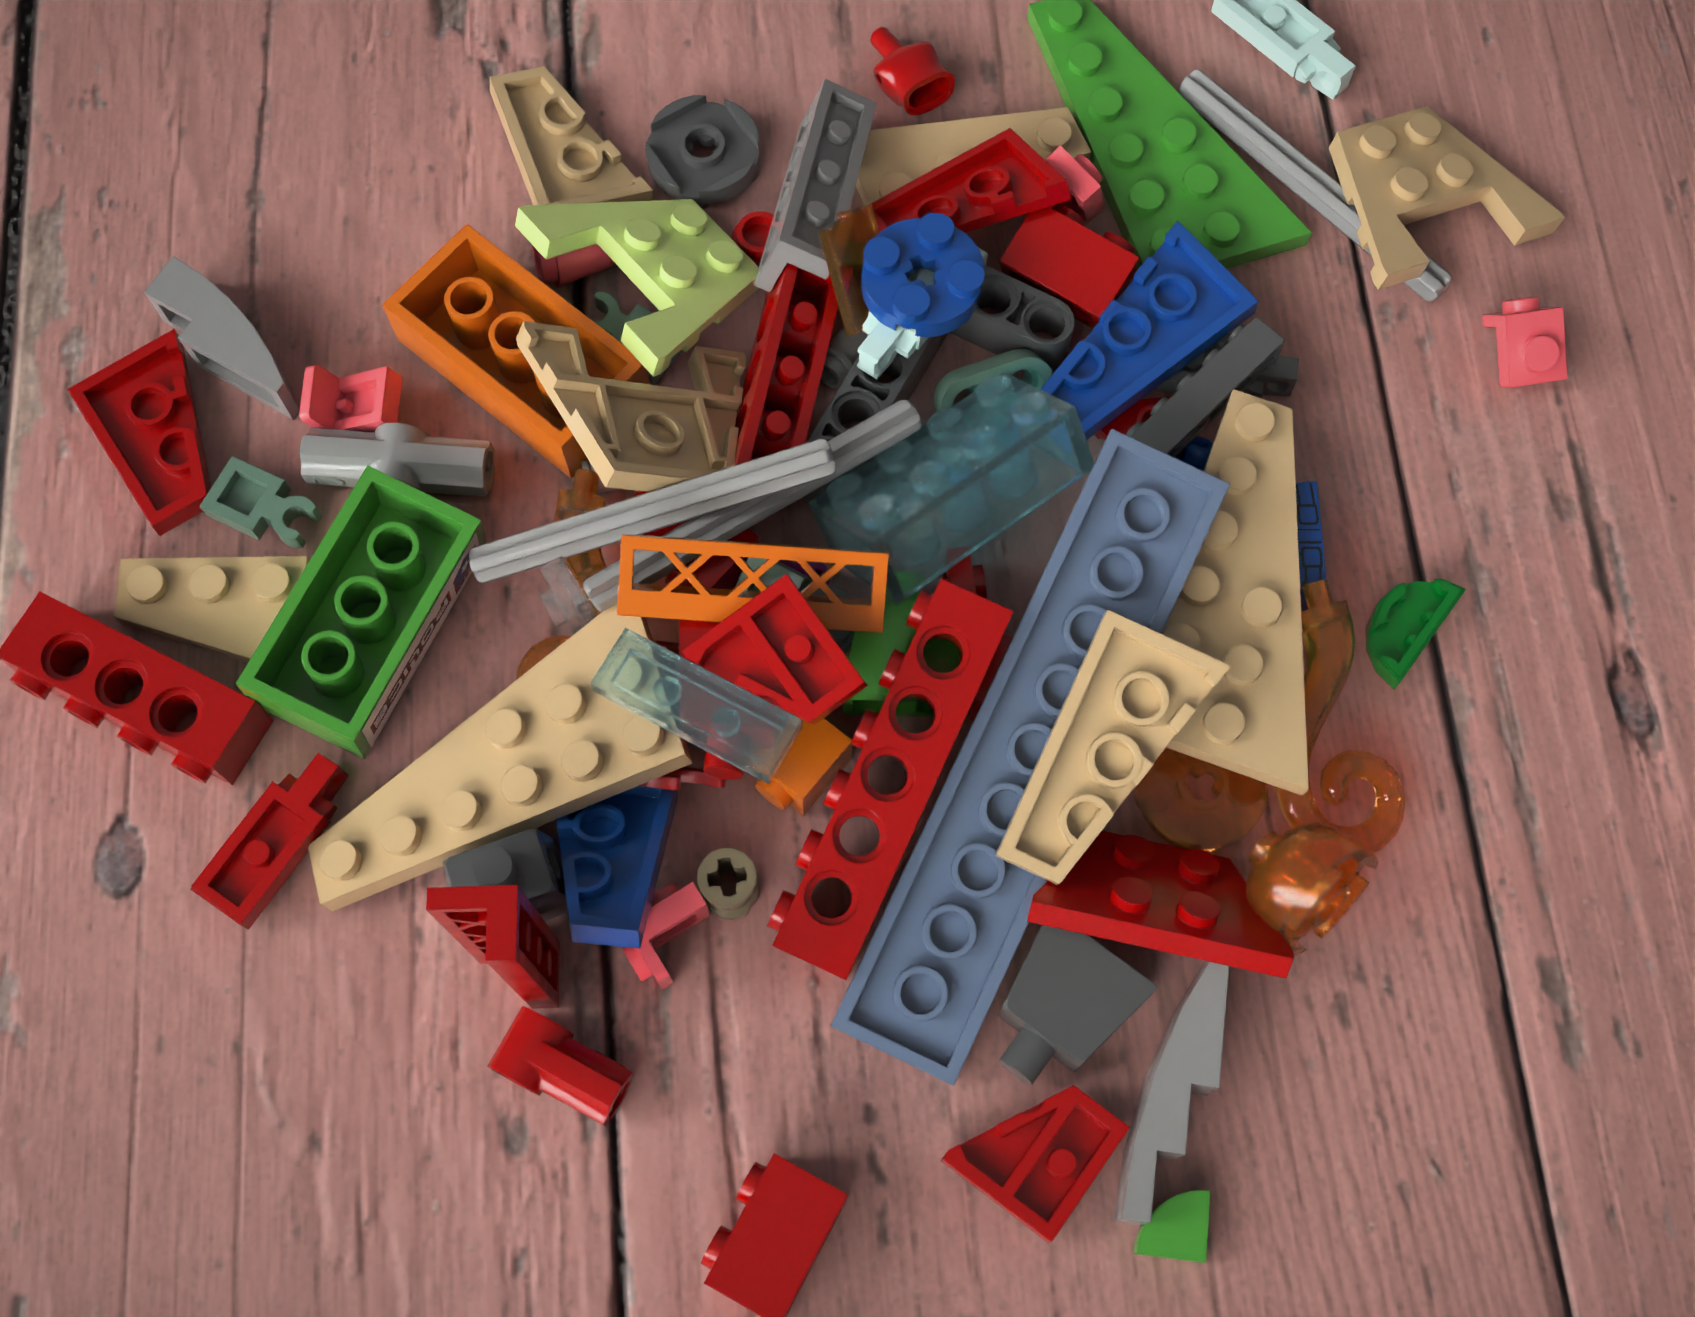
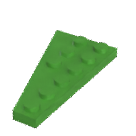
[1027,0,1312,269]

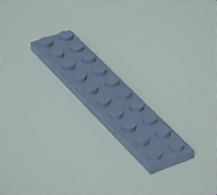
[830,429,1230,1086]

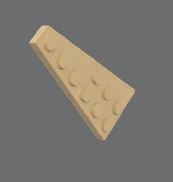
[1162,389,1309,796]
[308,604,693,912]

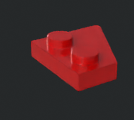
[682,574,868,725]

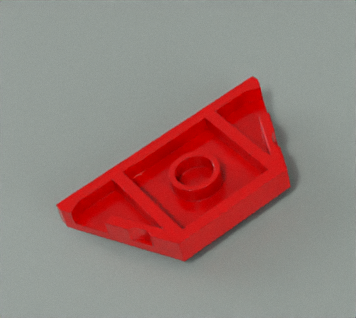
[1027,831,1294,979]

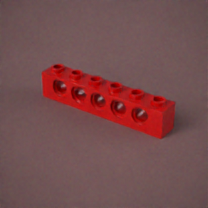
[767,578,1014,980]

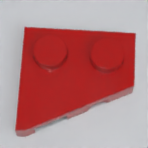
[941,1085,1130,1244]

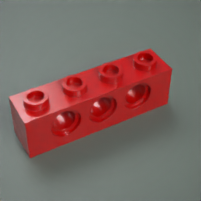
[734,263,847,465]
[0,591,274,786]

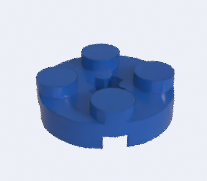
[861,213,985,337]

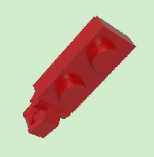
[190,752,349,930]

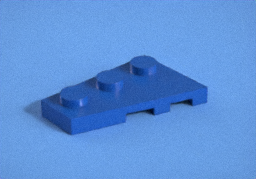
[556,785,678,949]

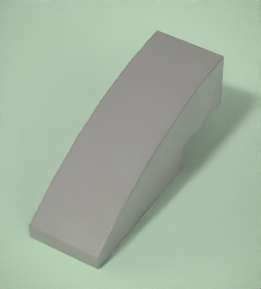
[144,256,300,420]

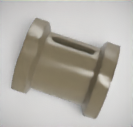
[697,848,759,920]

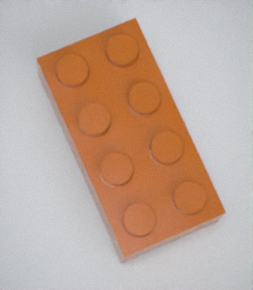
[382,224,650,479]

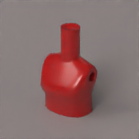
[870,27,955,116]

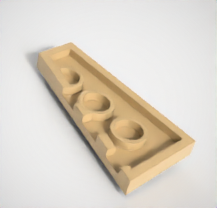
[995,610,1231,885]

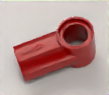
[487,1006,635,1127]

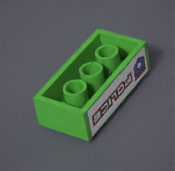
[236,465,486,759]

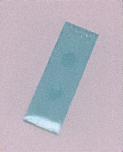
[590,627,802,784]

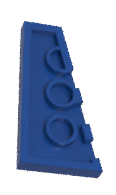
[1033,221,1259,451]

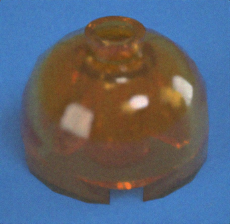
[1246,823,1378,956]

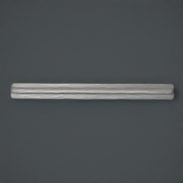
[1178,70,1452,302]
[583,400,922,611]
[469,438,836,583]

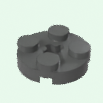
[645,95,760,209]

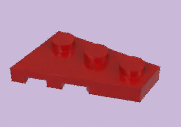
[859,128,1071,238]
[67,329,211,536]

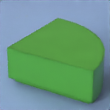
[1133,1190,1210,1263]

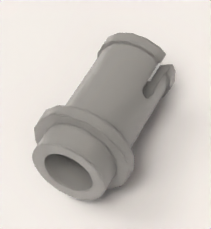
[820,312,868,389]

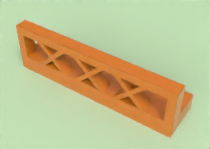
[617,534,889,633]

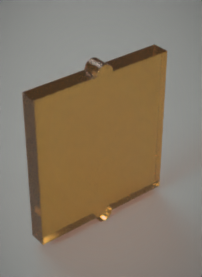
[818,204,879,336]

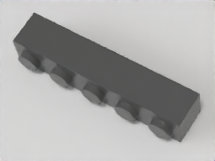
[1126,316,1285,458]

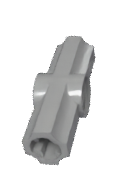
[299,423,495,497]

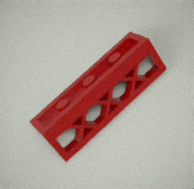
[426,885,560,1009]

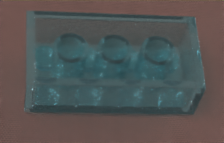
[808,372,1094,605]

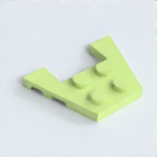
[515,199,759,377]

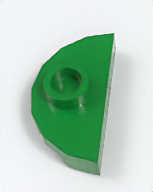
[1365,579,1466,689]

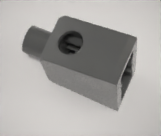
[443,828,568,921]
[998,925,1158,1085]

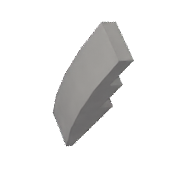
[1113,961,1229,1226]

